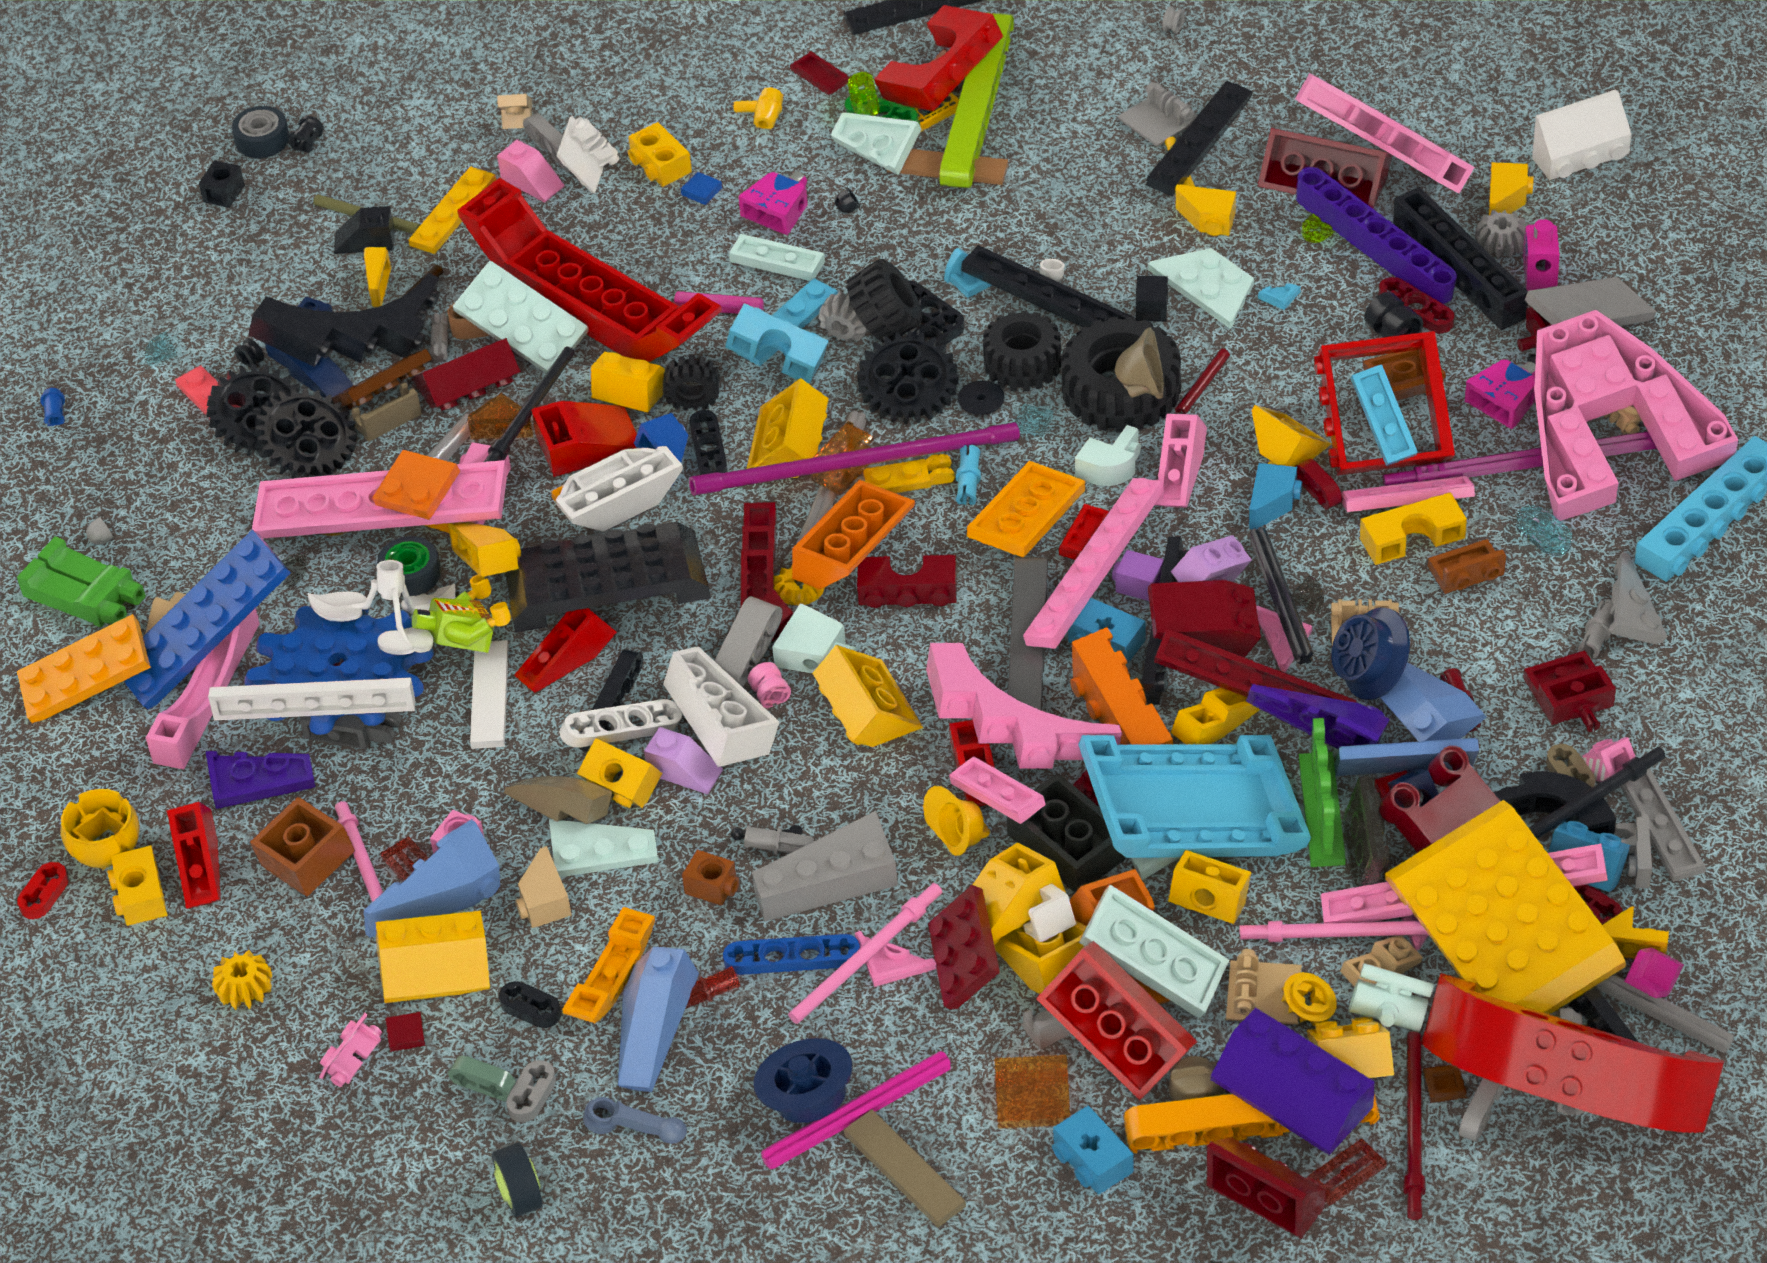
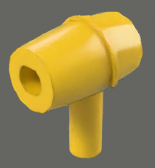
[733,87,783,129]

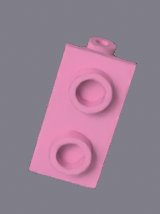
[319,1013,382,1087]

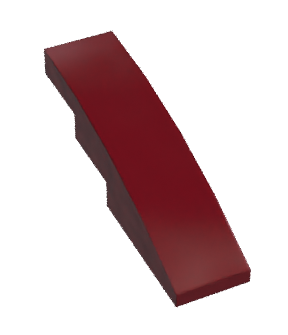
[740,502,777,608]

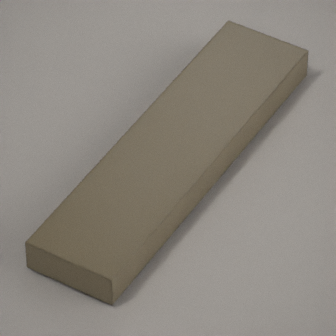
[844,1109,966,1228]

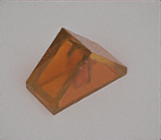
[468,392,534,439]

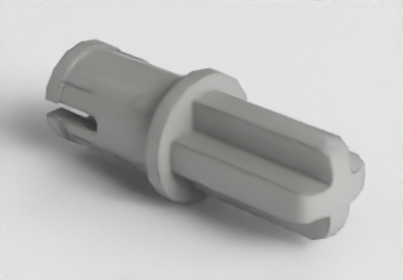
[744,825,814,855]

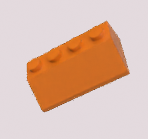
[792,480,915,589]

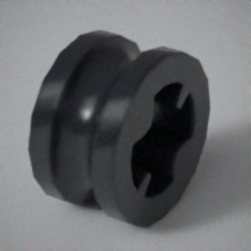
[234,338,264,368]

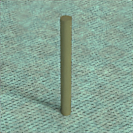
[313,194,421,234]

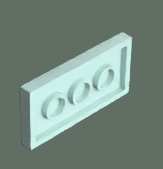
[453,260,589,373]
[1079,885,1229,1018]

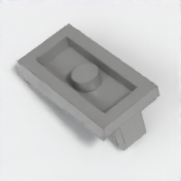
[1615,814,1652,889]

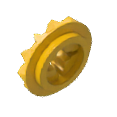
[774,565,825,606]
[1281,972,1337,1026]

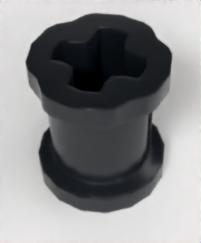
[289,115,324,153]

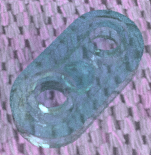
[1516,505,1573,556]

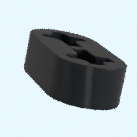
[499,981,561,1028]

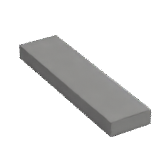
[1620,768,1706,882]

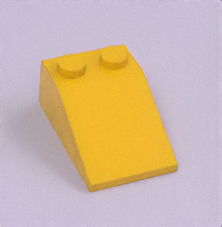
[994,920,1087,994]

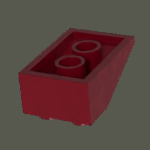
[1148,580,1261,658]

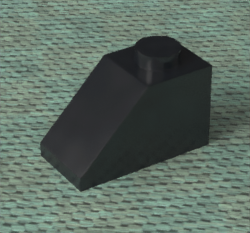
[334,206,395,254]

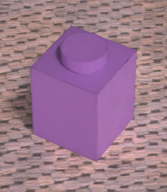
[1112,550,1164,601]

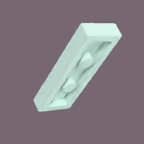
[729,234,825,281]

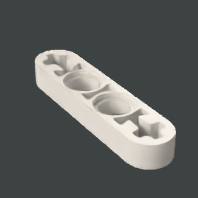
[559,699,682,747]

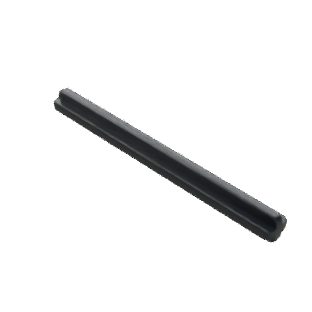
[1249,527,1314,665]

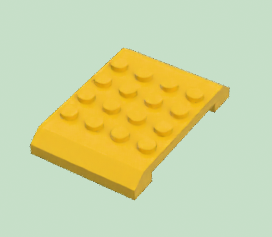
[1385,800,1626,1015]

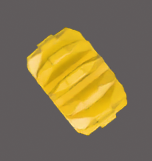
[212,950,273,1010]

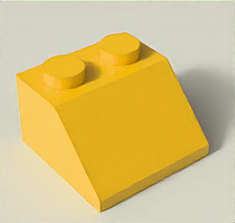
[591,351,665,413]

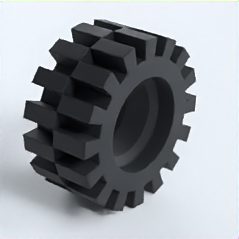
[663,355,720,410]

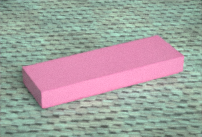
[949,756,1046,824]

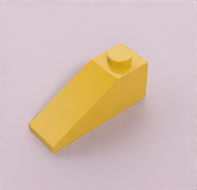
[448,522,521,577]

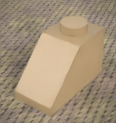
[515,846,572,928]

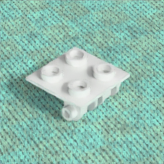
[556,116,619,193]

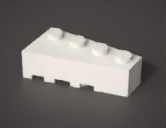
[663,646,780,767]

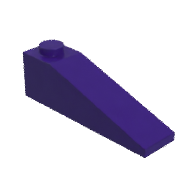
[1246,684,1390,750]

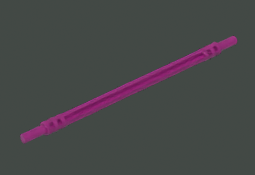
[1382,431,1657,486]

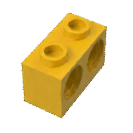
[628,122,692,187]

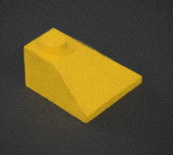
[1251,405,1331,467]

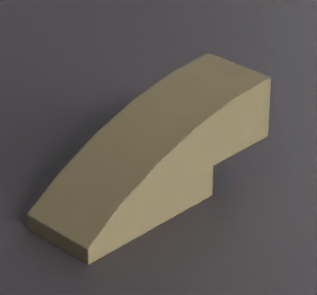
[504,776,612,824]

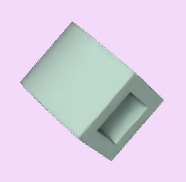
[1075,425,1141,486]

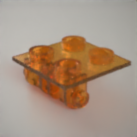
[994,1055,1070,1129]

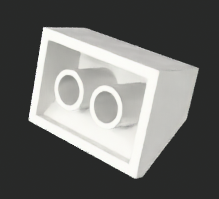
[1532,90,1631,180]

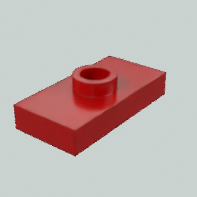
[1059,504,1110,560]

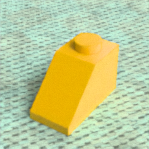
[1489,162,1534,215]
[1176,184,1236,236]

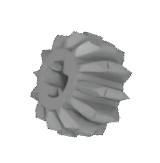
[1475,210,1526,259]
[818,291,867,344]

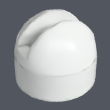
[1040,259,1064,282]

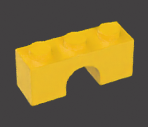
[1360,492,1467,565]

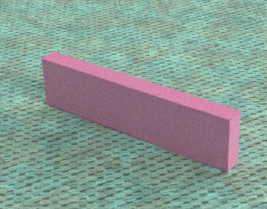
[1341,476,1475,512]

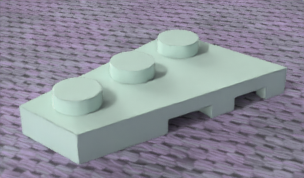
[549,819,658,877]

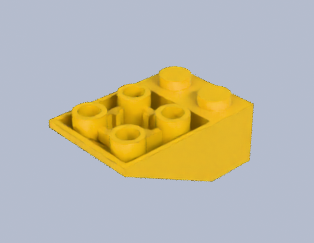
[973,843,1066,945]

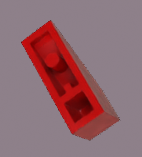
[514,608,617,693]
[167,802,221,909]

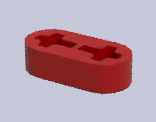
[17,862,69,919]

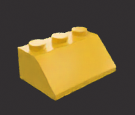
[746,378,829,478]
[812,645,923,747]
[376,910,490,1003]

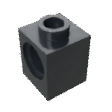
[199,160,245,208]
[1135,276,1168,322]

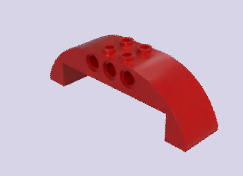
[1422,973,1725,1133]

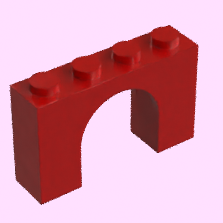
[873,5,1004,111]

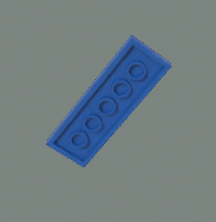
[124,529,291,709]

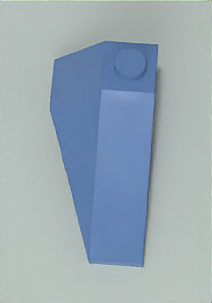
[1380,662,1486,742]
[364,819,500,938]
[618,946,699,1092]

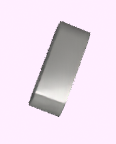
[714,596,782,687]

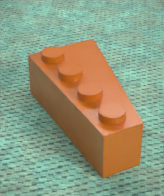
[1070,627,1173,745]

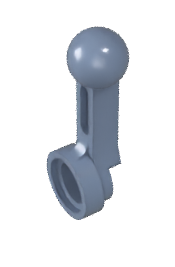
[583,1097,687,1144]

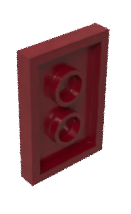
[928,885,1000,1010]

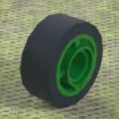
[377,536,441,597]

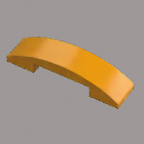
[562,907,655,1023]

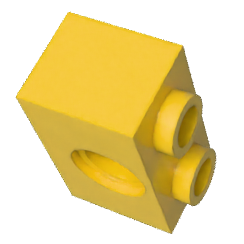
[577,738,663,809]
[107,845,168,926]
[1168,850,1251,924]

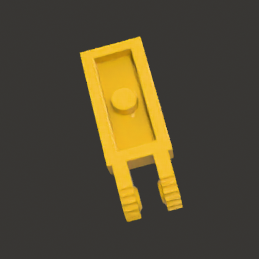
[863,453,955,493]

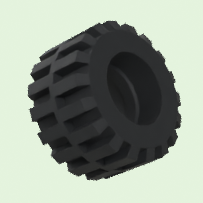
[847,259,922,343]
[983,311,1061,392]

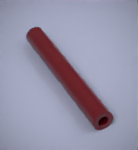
[1175,348,1230,414]

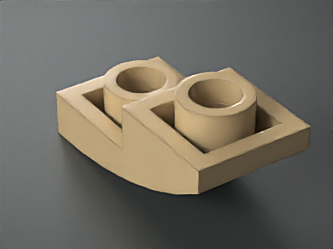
[1340,936,1423,987]

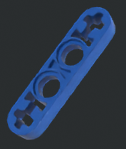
[723,934,860,975]

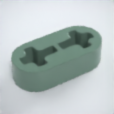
[448,1056,516,1101]

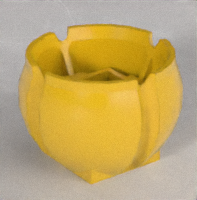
[60,789,140,870]

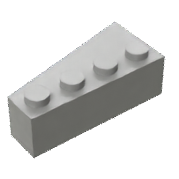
[752,811,898,922]

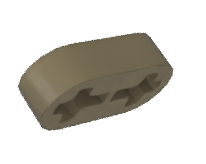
[1546,744,1596,787]

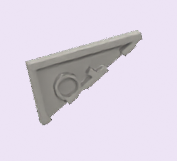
[1609,552,1668,644]

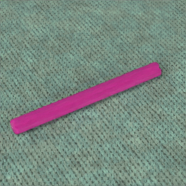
[761,1051,951,1169]

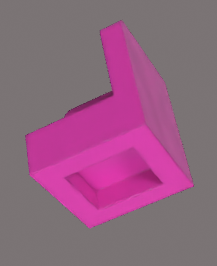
[1624,948,1684,998]

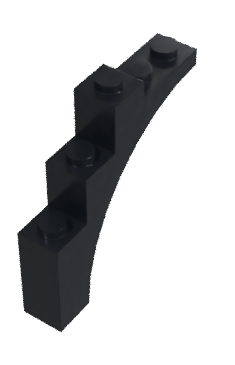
[248,273,440,367]

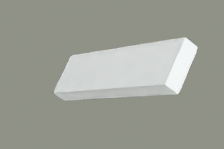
[470,640,509,749]

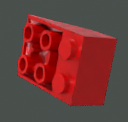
[531,401,637,477]

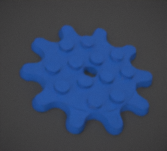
[244,606,434,735]

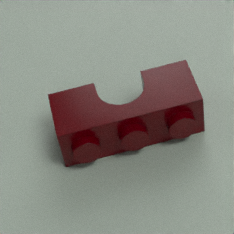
[857,555,957,608]

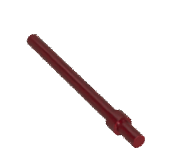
[1403,1031,1426,1220]

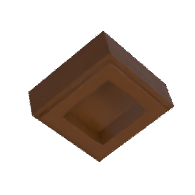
[1423,1064,1467,1103]

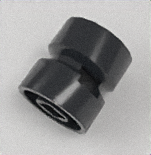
[1364,291,1423,338]

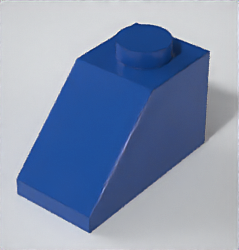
[634,413,689,486]

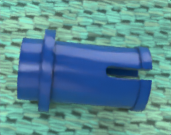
[40,388,65,427]

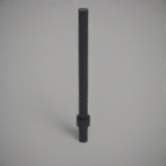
[484,346,575,462]
[1529,747,1666,839]

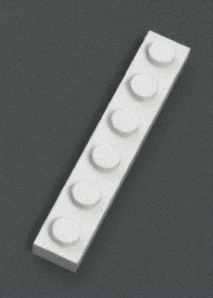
[208,678,416,720]

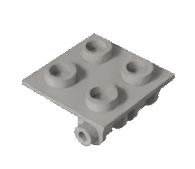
[1117,82,1197,147]

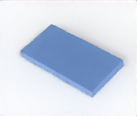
[1334,738,1479,776]

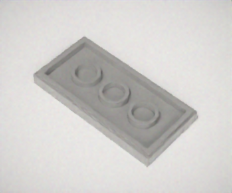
[1525,277,1657,326]

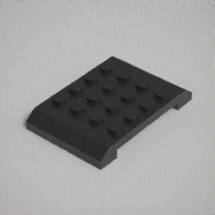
[505,522,711,633]

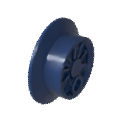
[1331,607,1410,700]
[754,1038,853,1123]

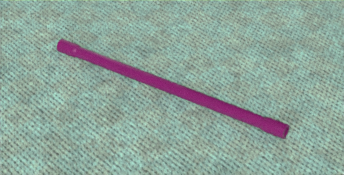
[689,422,1020,496]

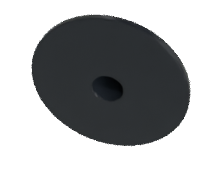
[958,380,1005,415]

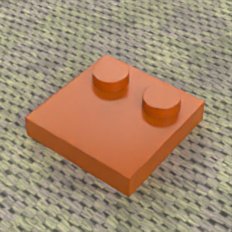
[372,450,460,520]

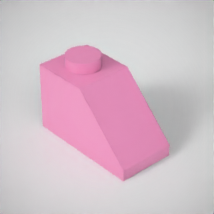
[497,140,564,203]

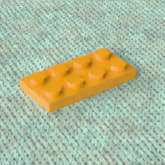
[967,461,1085,558]
[17,614,151,723]

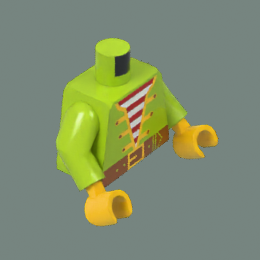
[412,574,511,653]

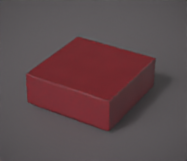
[385,1012,426,1052]

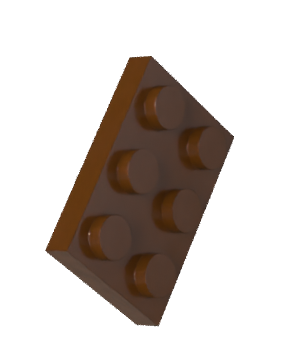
[331,348,432,410]

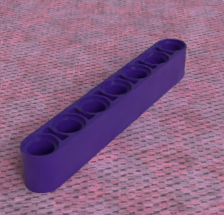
[1296,167,1457,304]

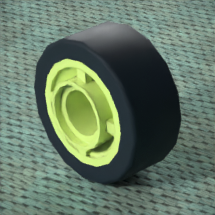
[492,1142,543,1217]

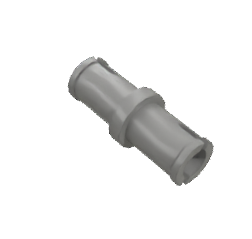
[1578,600,1614,659]

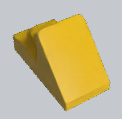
[1602,906,1669,959]

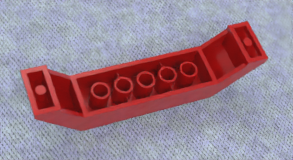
[457,177,722,362]

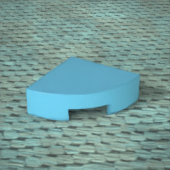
[1258,284,1301,310]

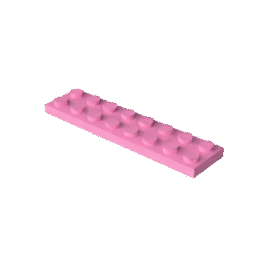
[252,460,508,539]

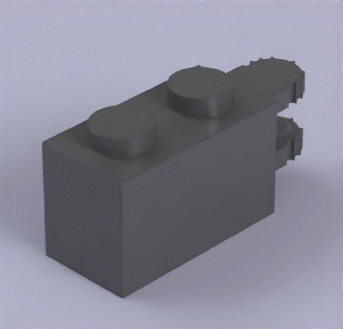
[300,712,402,750]

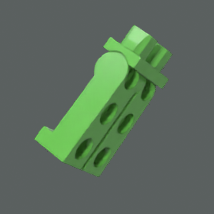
[17,536,145,628]

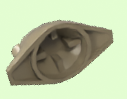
[1115,327,1164,399]

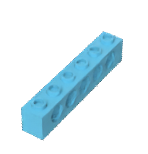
[1634,435,1767,582]

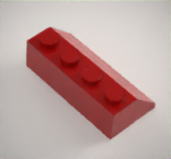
[1036,941,1198,1100]

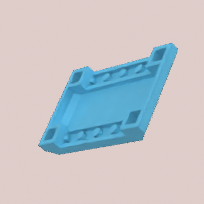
[1078,735,1311,858]

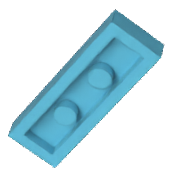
[1350,364,1418,466]

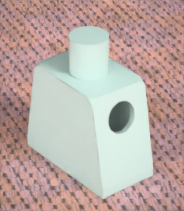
[772,603,857,673]

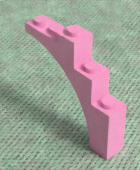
[1295,73,1474,193]
[926,643,1122,769]

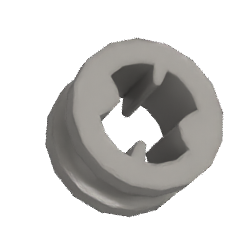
[1162,6,1185,34]

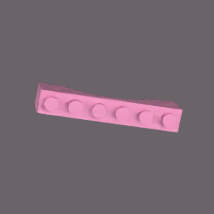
[146,608,260,770]

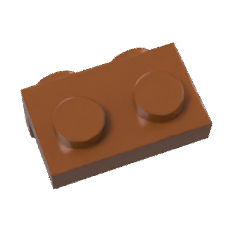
[1427,539,1506,594]

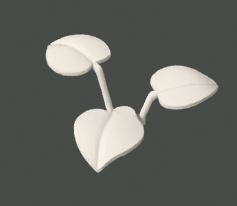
[308,560,456,655]

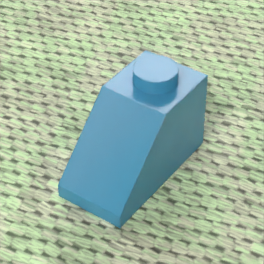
[1249,463,1302,529]

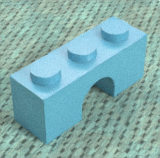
[725,303,829,383]

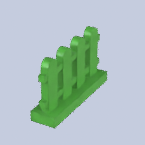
[1298,718,1346,867]

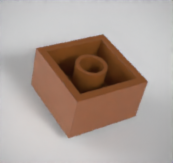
[250,797,355,897]

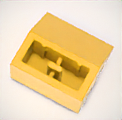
[1307,1017,1394,1078]

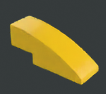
[1170,688,1261,744]

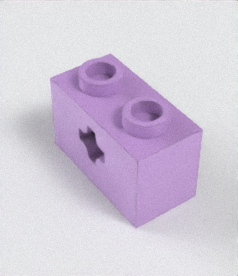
[1171,535,1252,582]

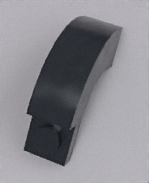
[1493,771,1616,835]

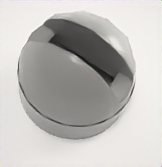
[86,517,114,545]

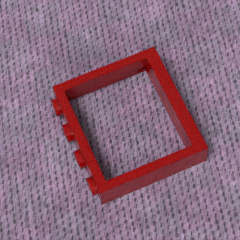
[1314,331,1455,476]

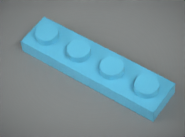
[736,278,838,366]

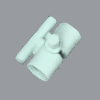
[1349,963,1434,1032]

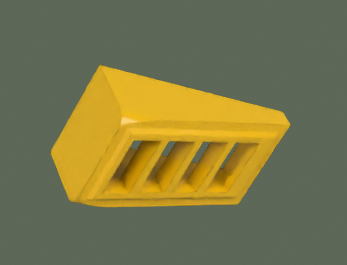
[364,247,391,307]

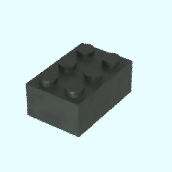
[1007,772,1127,893]

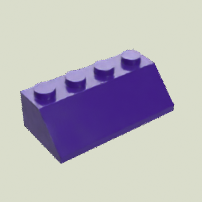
[1211,1007,1375,1155]

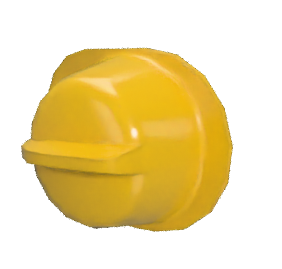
[923,786,990,856]

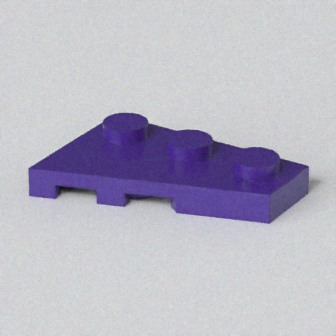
[205,751,316,809]

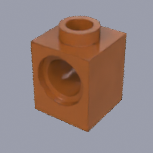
[682,849,739,906]

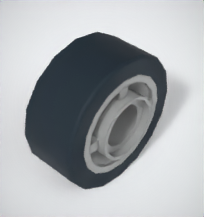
[231,106,290,158]

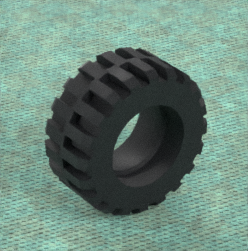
[1061,317,1181,433]

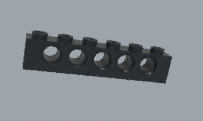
[1393,187,1528,331]

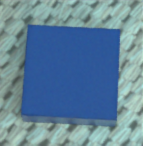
[681,172,722,205]

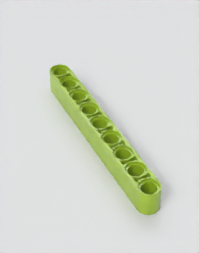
[940,12,1014,188]

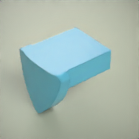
[944,248,992,298]

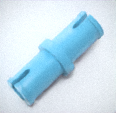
[955,445,981,505]

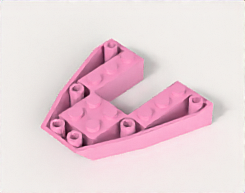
[1534,310,1738,522]

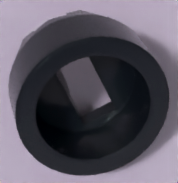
[834,187,861,213]

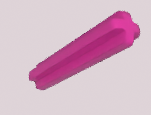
[674,291,764,314]

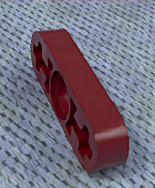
[1378,277,1455,334]

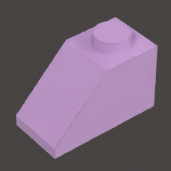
[644,727,723,794]

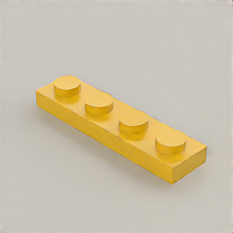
[408,166,496,254]

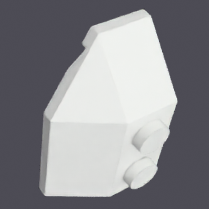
[556,446,683,532]

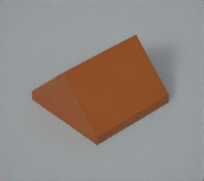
[1363,350,1446,401]

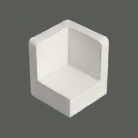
[1023,884,1076,942]

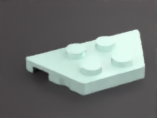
[1148,248,1254,328]

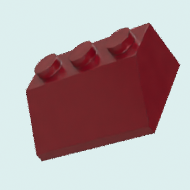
[411,338,521,412]
[1207,1137,1326,1239]

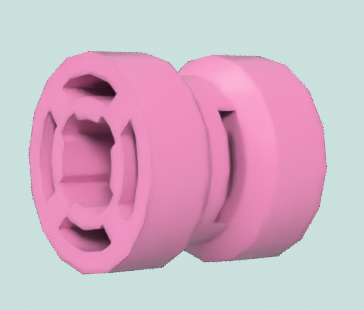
[747,662,791,708]

